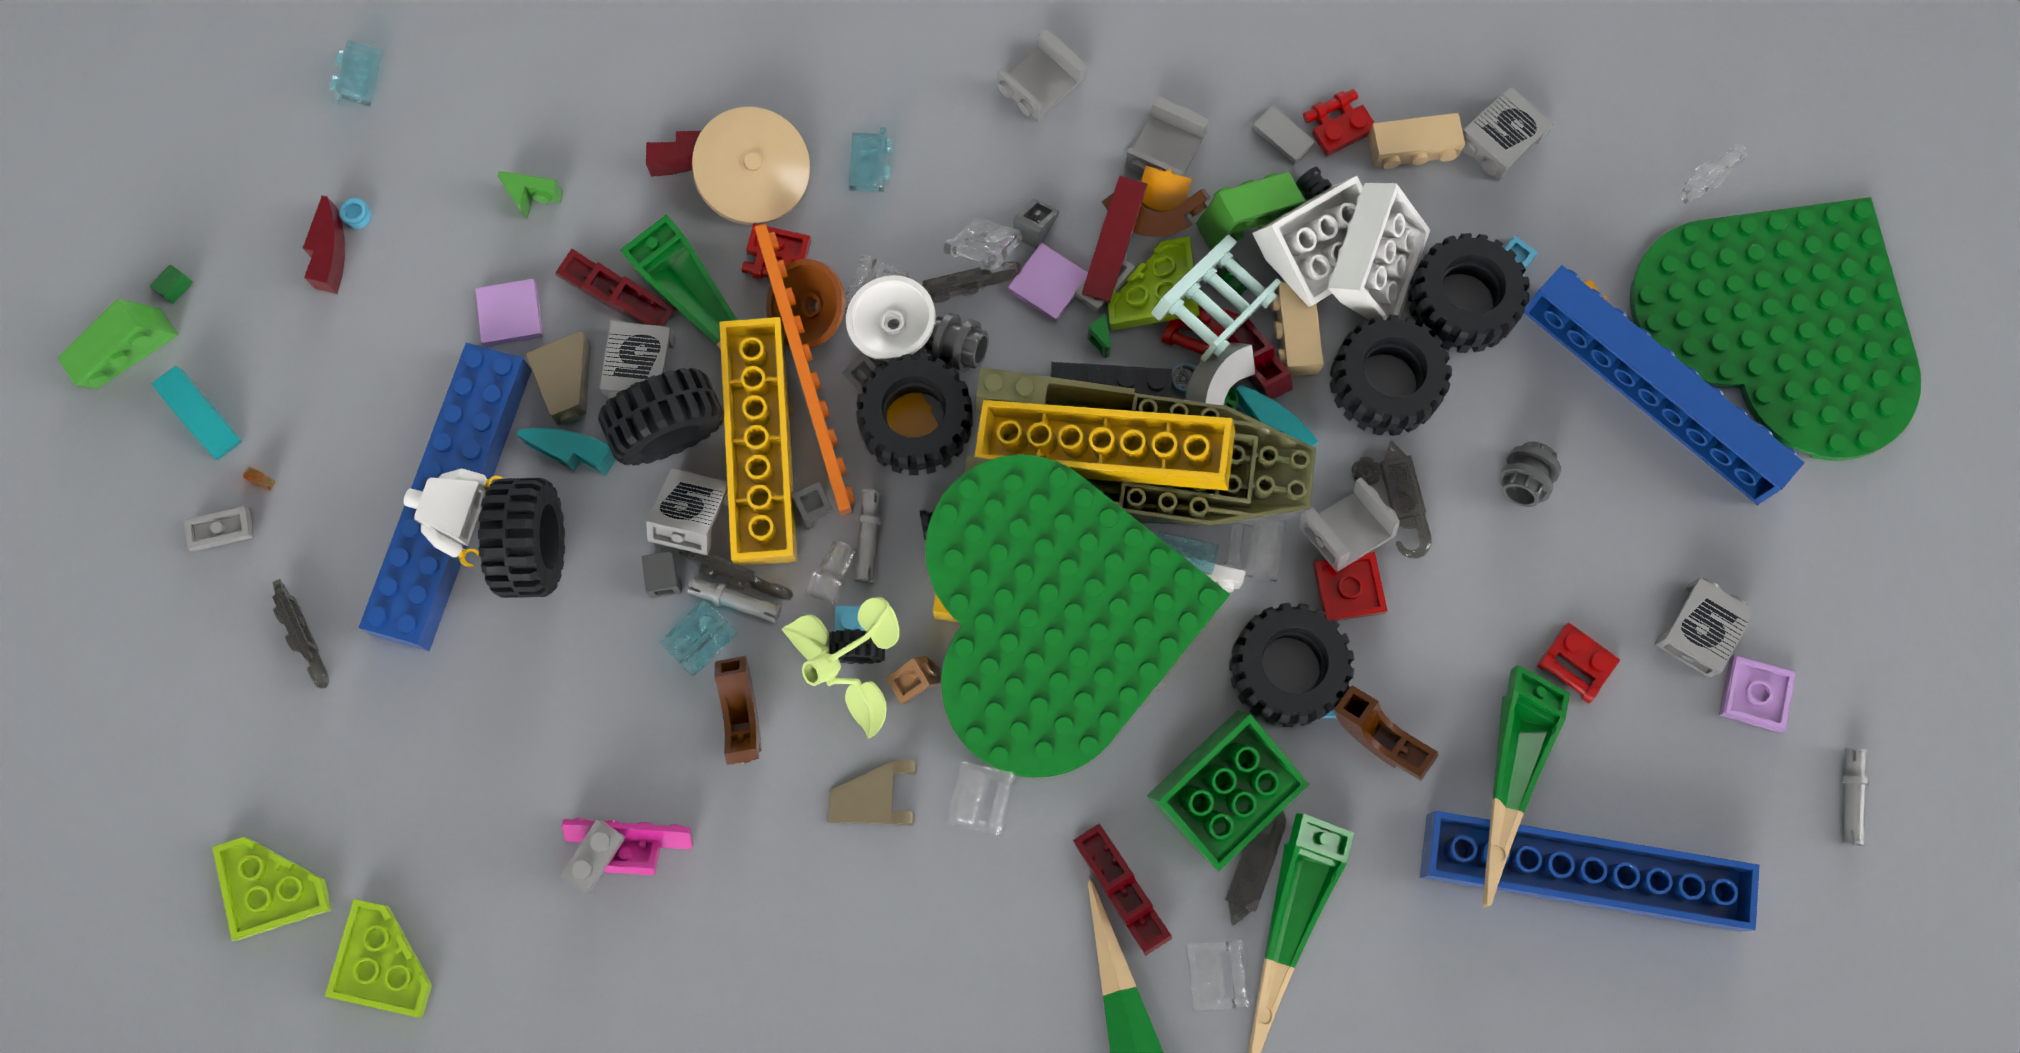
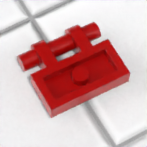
[1303,89,1375,157]
[742,223,811,280]

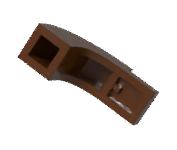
[1101,189,1210,237]
[714,656,761,765]
[1334,685,1439,781]

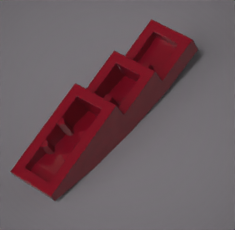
[1082,175,1148,303]
[555,249,675,326]
[1073,823,1172,956]

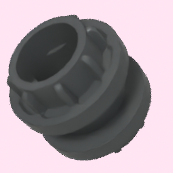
[925,313,989,372]
[1498,441,1561,507]

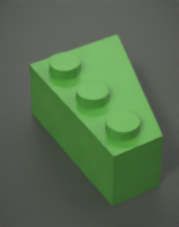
[1196,172,1305,251]
[57,298,179,389]

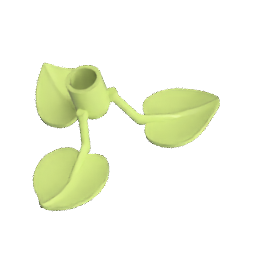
[782,597,899,739]

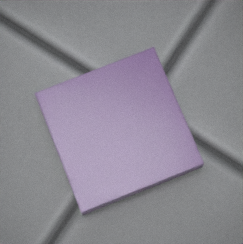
[1008,242,1088,322]
[475,279,543,347]
[1719,655,1796,733]

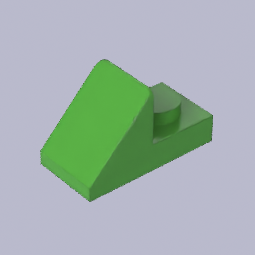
[498,171,563,218]

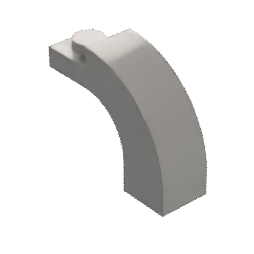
[1185,342,1255,405]

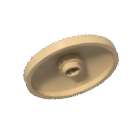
[692,107,810,225]

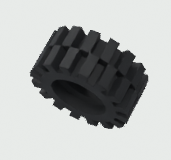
[828,629,885,664]

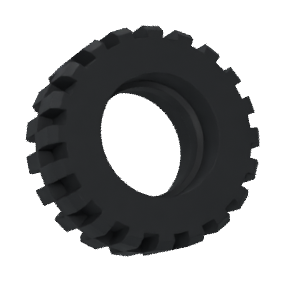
[1407,233,1530,353]
[1330,315,1452,436]
[856,354,973,475]
[598,368,724,466]
[478,478,565,598]
[1229,603,1355,727]

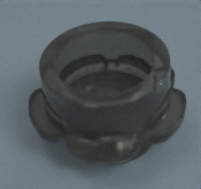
[1351,457,1382,485]

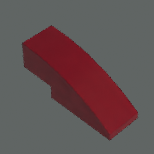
[646,131,701,177]
[303,195,345,294]
[1227,313,1293,400]

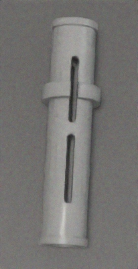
[854,489,881,583]
[687,575,782,623]
[1842,748,1869,846]

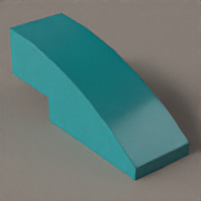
[151,365,242,460]
[1236,385,1319,447]
[516,428,616,475]

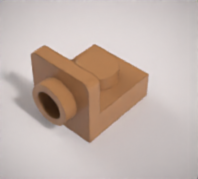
[886,656,941,704]

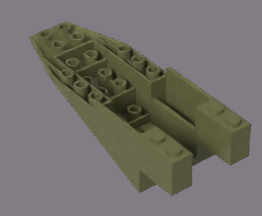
[964,367,1316,526]

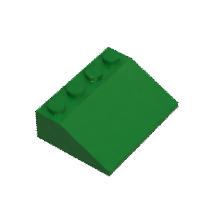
[1147,710,1310,872]

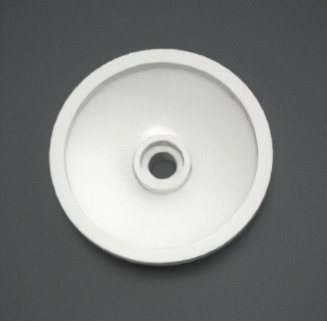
[846,275,936,361]

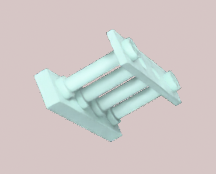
[1151,234,1281,362]

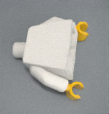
[404,468,503,567]

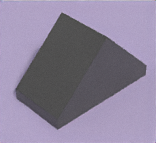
[1013,199,1060,249]

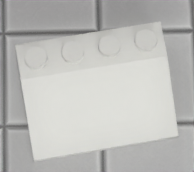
[1252,176,1363,307]
[1328,183,1430,320]

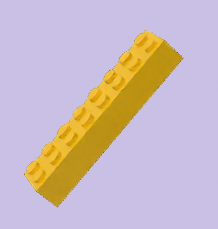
[719,317,798,567]
[974,400,1235,491]

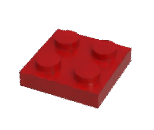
[1313,552,1388,622]

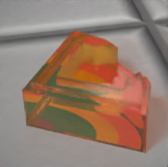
[242,466,275,491]

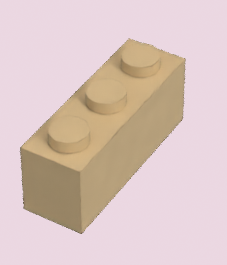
[1367,113,1465,169]
[1271,282,1324,376]

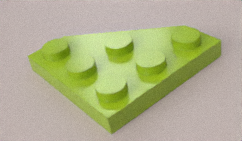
[1108,236,1200,331]
[212,837,332,941]
[324,899,432,1018]

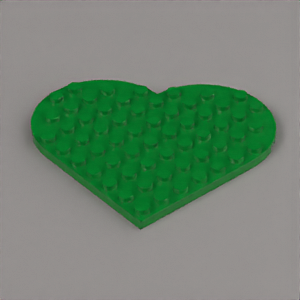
[1630,197,1921,461]
[925,454,1230,778]

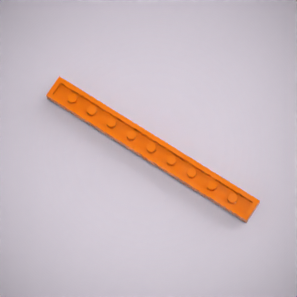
[754,224,856,516]

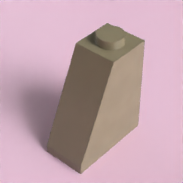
[526,330,591,425]

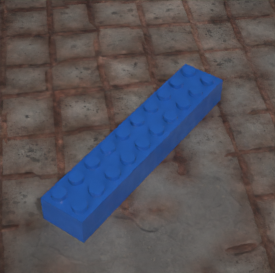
[1524,265,1805,505]
[358,343,532,651]
[1420,811,1760,932]

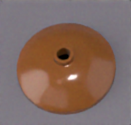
[766,259,845,349]

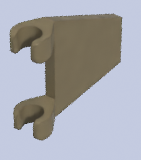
[828,760,917,826]

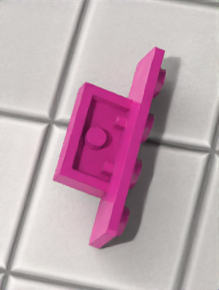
[561,818,693,876]

